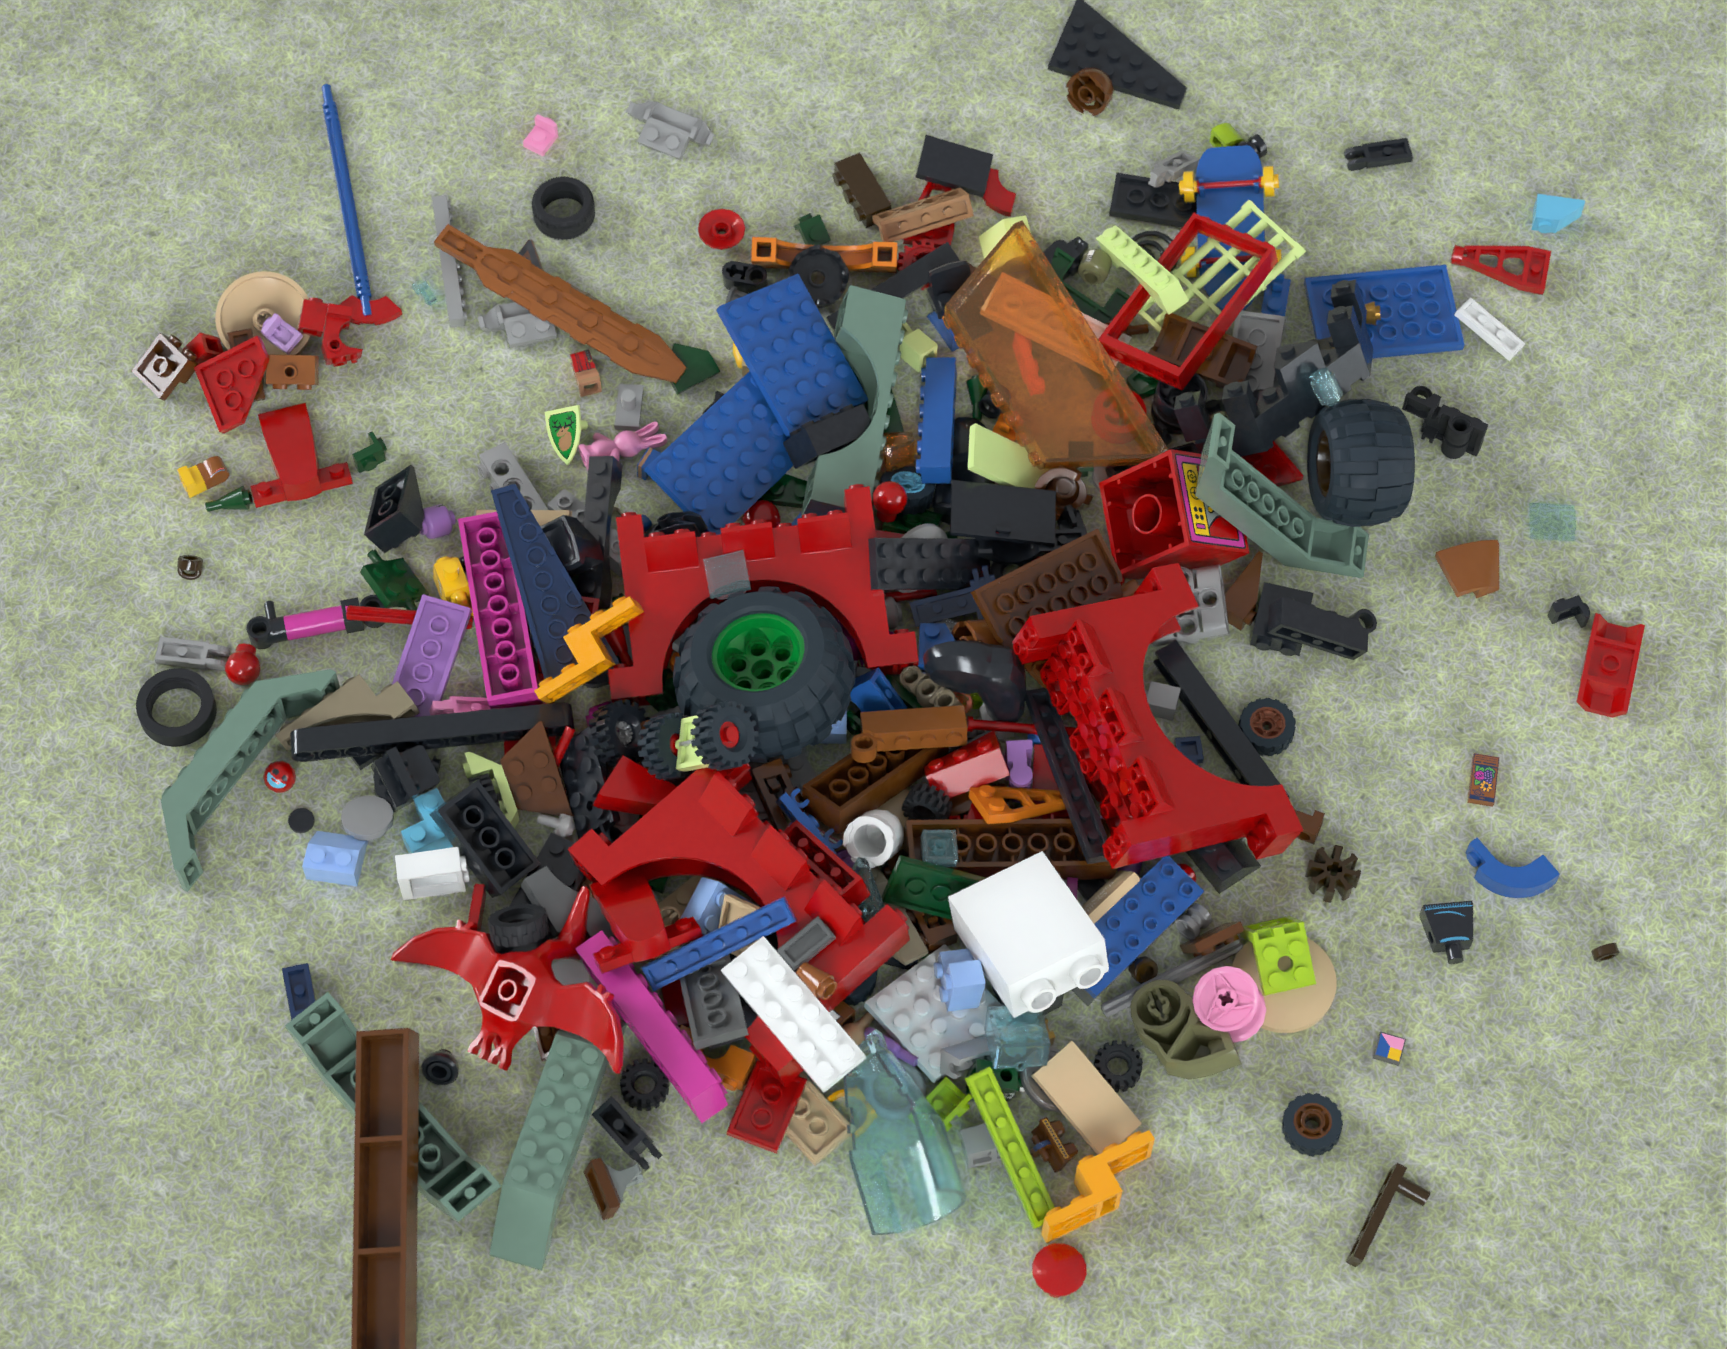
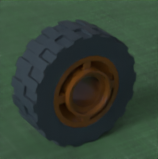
[1282,1093,1343,1156]

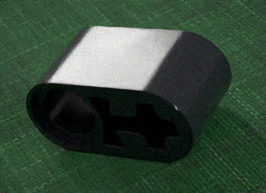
[722,261,768,294]

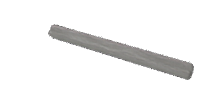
[1101,939,1243,1017]

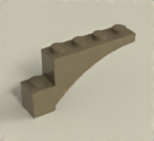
[275,674,420,751]

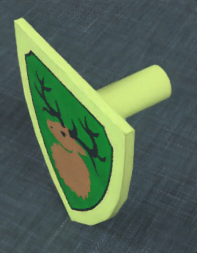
[545,405,588,465]

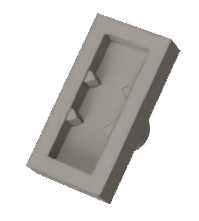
[614,384,644,431]

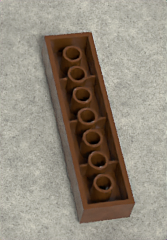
[903,818,1118,880]

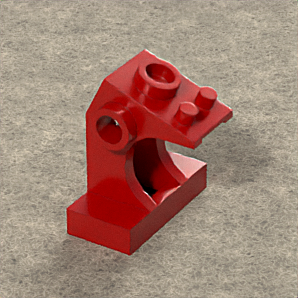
[321,303,363,367]

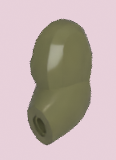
[1131,980,1242,1080]

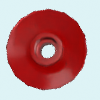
[698,209,745,250]

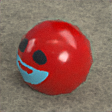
[263,761,296,793]

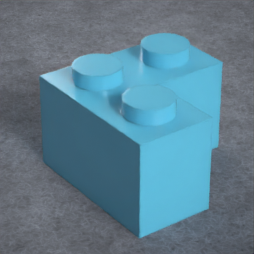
[401,788,453,854]

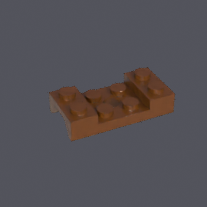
[1148,313,1258,390]

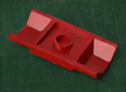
[1576,613,1645,718]

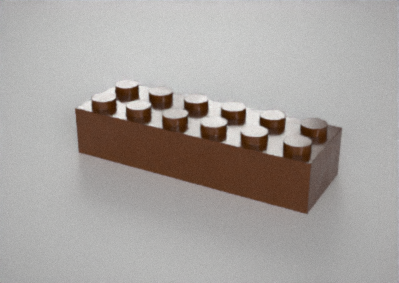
[802,747,949,835]

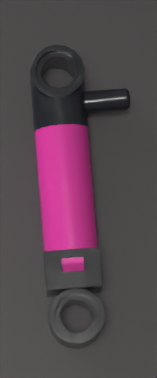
[246,595,385,649]

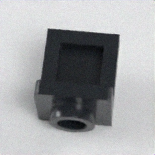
[1548,595,1590,628]

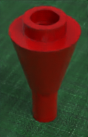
[605,626,633,667]

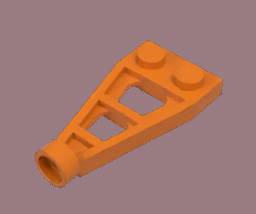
[968,785,1066,824]

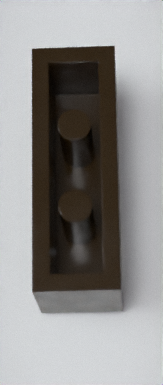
[832,153,892,228]

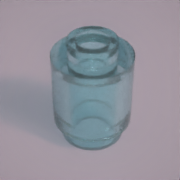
[1310,368,1343,407]

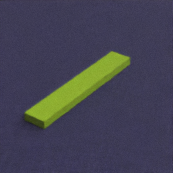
[964,1067,1055,1229]

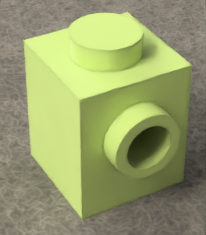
[899,328,938,373]

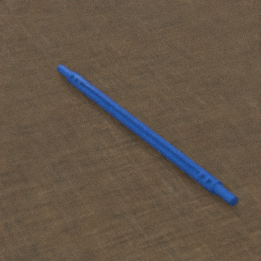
[321,84,372,316]

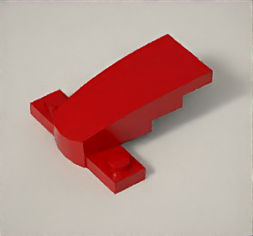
[250,402,353,508]
[590,867,703,974]

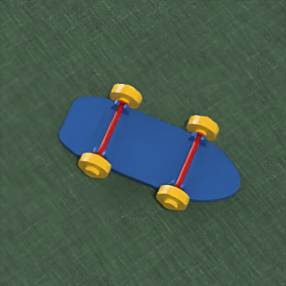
[1179,145,1282,311]

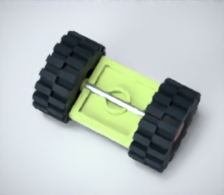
[638,701,758,781]

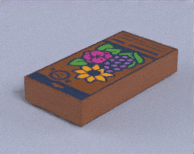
[1467,753,1500,807]

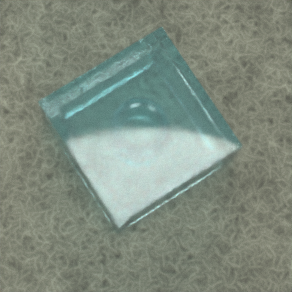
[920,830,958,867]

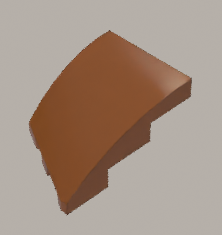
[1435,540,1499,598]

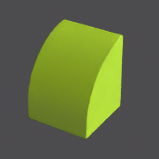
[1209,123,1245,147]

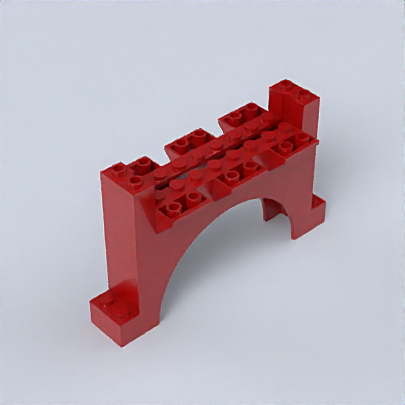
[608,484,919,707]
[1012,563,1303,869]
[568,763,910,1087]

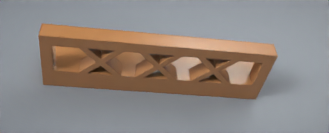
[872,188,974,242]

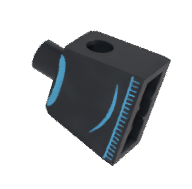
[1419,901,1473,964]

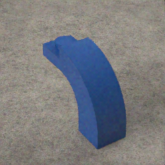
[1465,838,1560,898]

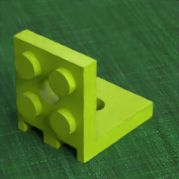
[1240,916,1316,996]

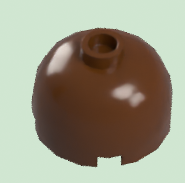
[1066,68,1114,116]

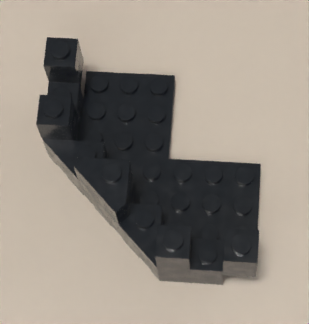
[1174,279,1373,457]

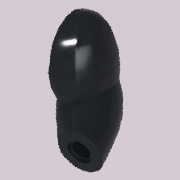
[923,640,1026,722]

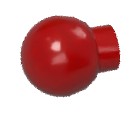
[873,481,907,523]
[225,643,261,686]

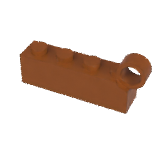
[851,705,967,763]

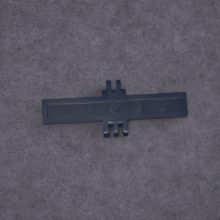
[910,565,996,627]

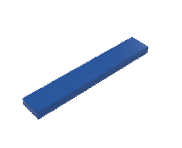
[641,896,797,991]

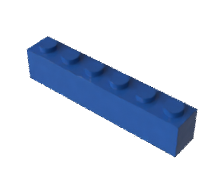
[916,357,957,484]

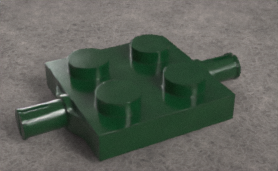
[360,549,429,611]

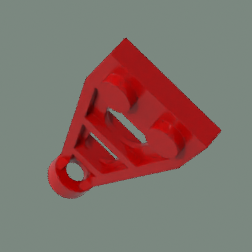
[903,182,955,248]
[1450,245,1551,295]

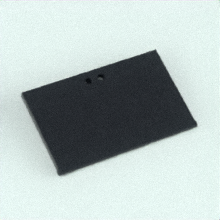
[950,480,1056,546]

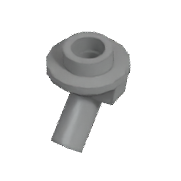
[537,814,575,838]

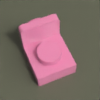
[523,114,558,156]

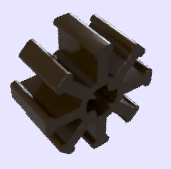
[1305,845,1361,903]

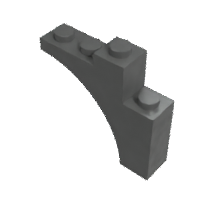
[521,866,657,939]

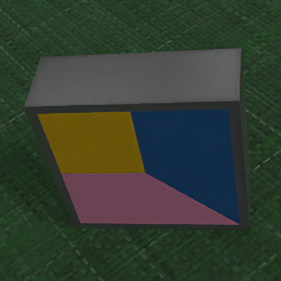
[1373,1031,1406,1066]

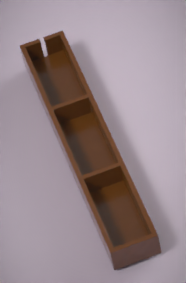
[351,1028,419,1349]

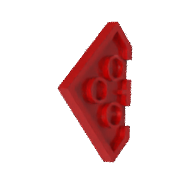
[194,335,270,434]

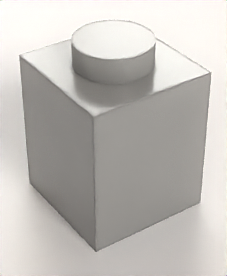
[1145,681,1181,721]

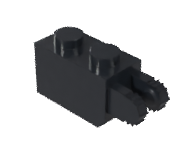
[591,1096,663,1171]

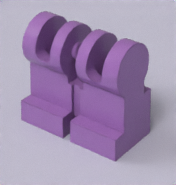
[1004,740,1033,803]

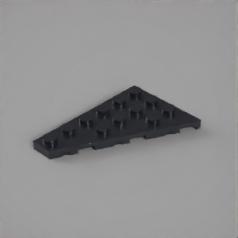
[1048,0,1187,110]

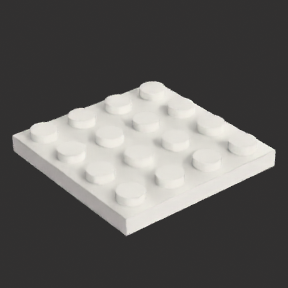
[864,944,1014,1083]

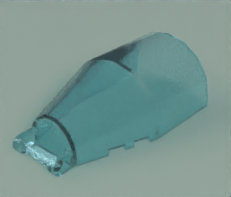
[843,1030,967,1235]

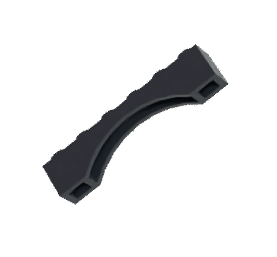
[577,456,623,609]

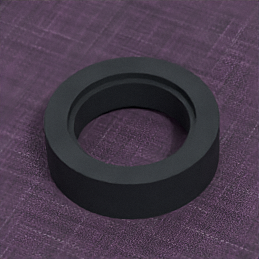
[136,668,217,747]

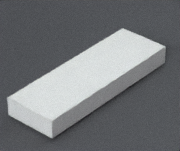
[1454,297,1525,361]

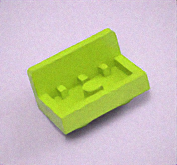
[908,1077,972,1139]

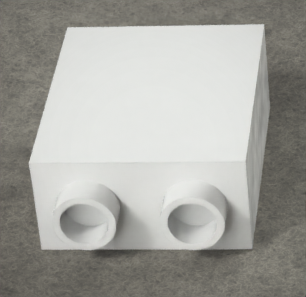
[948,851,1109,1018]

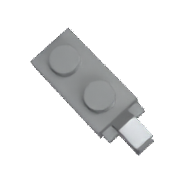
[1148,151,1200,188]

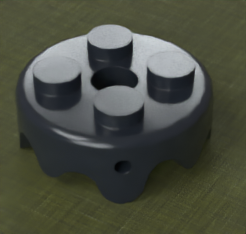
[788,245,849,308]

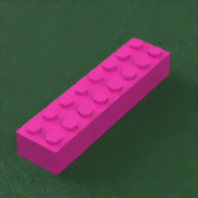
[458,512,542,709]
[575,930,728,1123]

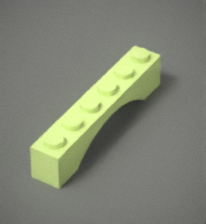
[1096,225,1189,315]

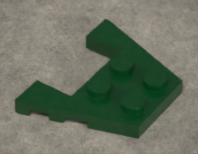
[1043,247,1130,324]

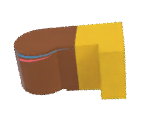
[177,456,229,498]

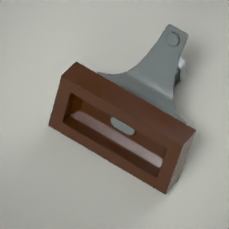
[584,1158,643,1220]

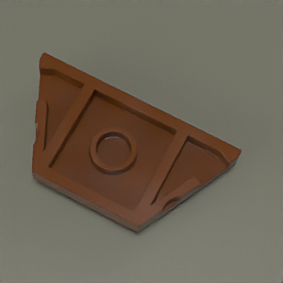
[500,721,573,816]

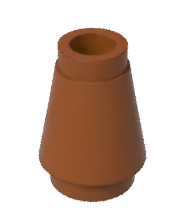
[797,962,837,1000]

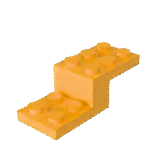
[534,596,644,704]
[1041,1130,1155,1244]

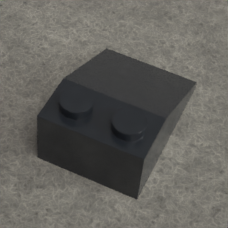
[364,465,424,553]

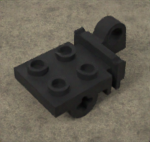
[1402,386,1488,459]

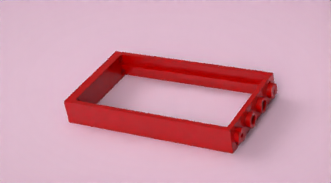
[1097,213,1278,390]

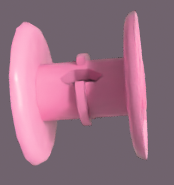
[1193,966,1266,1043]

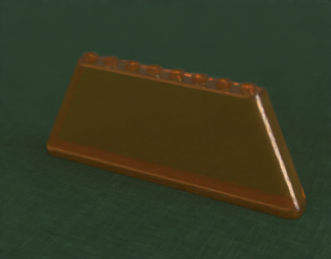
[942,220,1169,469]

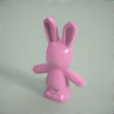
[578,422,667,471]

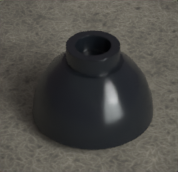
[421,1049,459,1085]

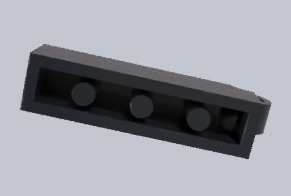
[1267,597,1377,660]

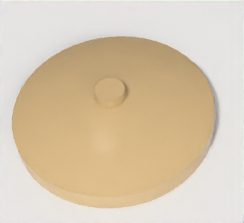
[215,271,311,355]
[1232,938,1337,1033]

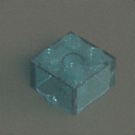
[984,1006,1051,1071]

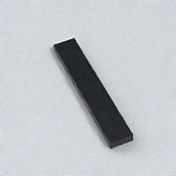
[826,242,960,332]

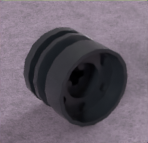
[1151,373,1208,435]

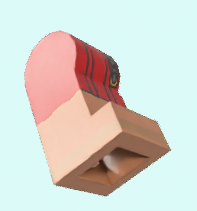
[570,349,602,397]

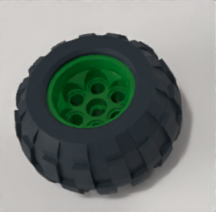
[673,586,856,763]

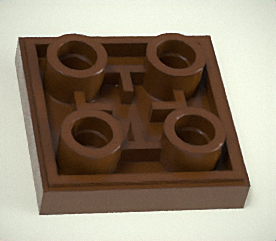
[1180,921,1245,957]

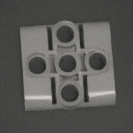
[1144,564,1229,647]

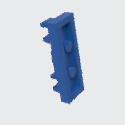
[1261,274,1291,316]
[776,788,843,854]

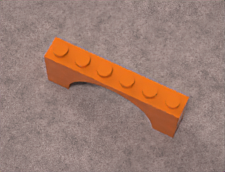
[751,237,898,273]

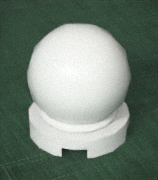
[843,809,904,868]

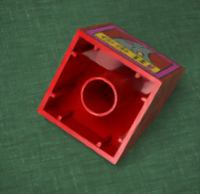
[1099,449,1249,579]

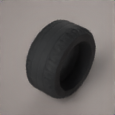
[532,176,595,240]

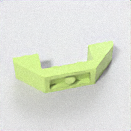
[462,751,519,828]

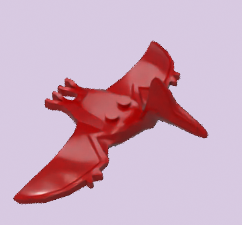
[391,886,624,1074]

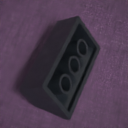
[429,779,541,898]
[1185,839,1261,894]

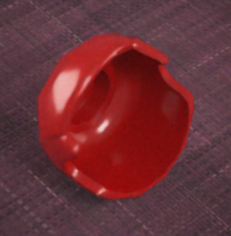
[742,500,781,528]

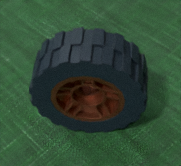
[1238,698,1296,757]

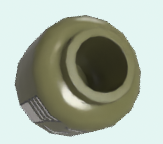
[1078,249,1112,285]

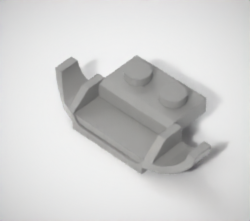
[626,101,715,160]
[478,302,557,348]

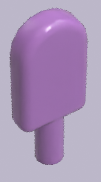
[864,1027,918,1067]

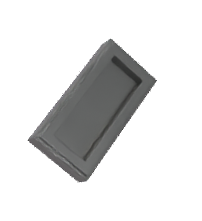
[777,916,836,972]

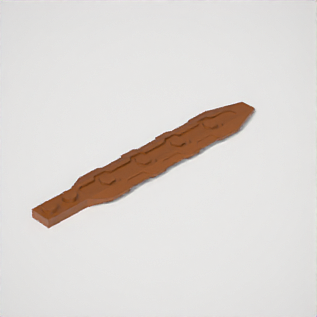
[434,224,687,383]

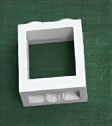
[395,847,470,900]

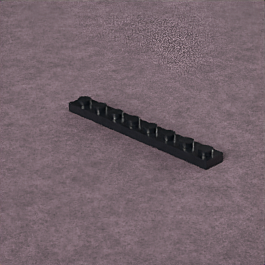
[1025,688,1108,864]

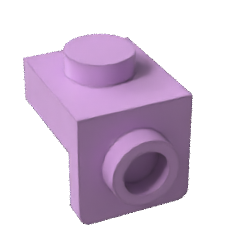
[261,313,303,355]

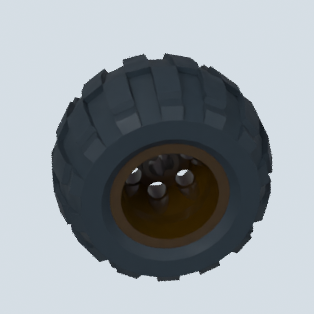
[1307,399,1415,527]

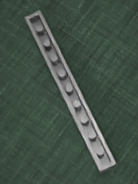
[432,195,467,328]

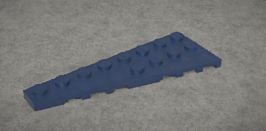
[491,484,619,679]

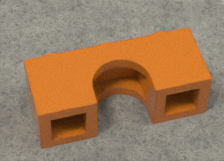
[680,1025,756,1091]

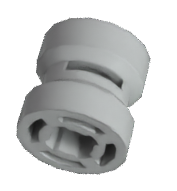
[1175,903,1212,940]

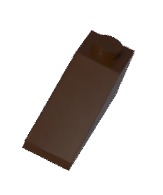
[1225,551,1263,631]

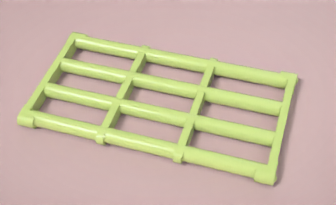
[1138,200,1306,333]

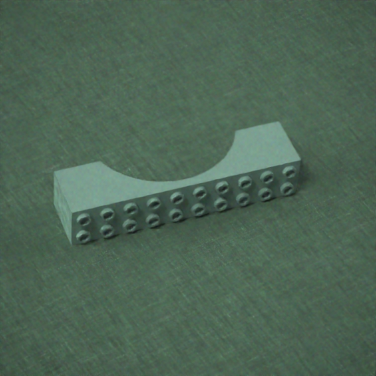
[801,285,908,518]

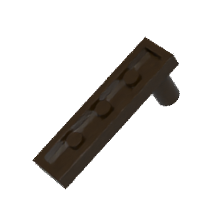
[1346,1162,1431,1267]

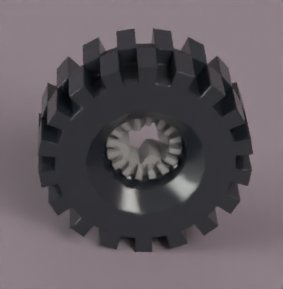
[588,699,650,767]

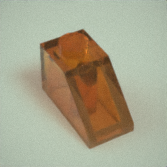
[883,432,918,472]

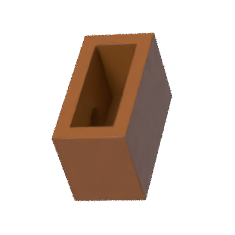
[266,354,319,390]

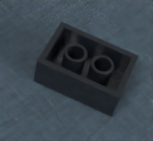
[783,404,871,469]

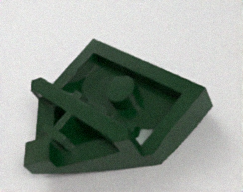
[670,343,721,395]

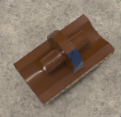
[1030,1117,1078,1173]

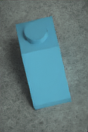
[1532,194,1585,233]

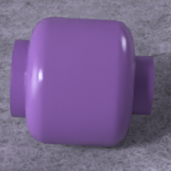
[420,504,456,539]

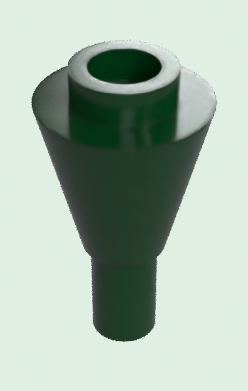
[966,375,990,421]
[205,486,253,512]

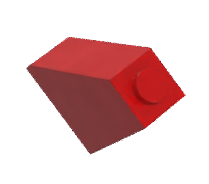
[593,755,677,815]

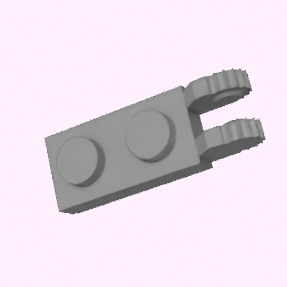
[154,637,230,671]

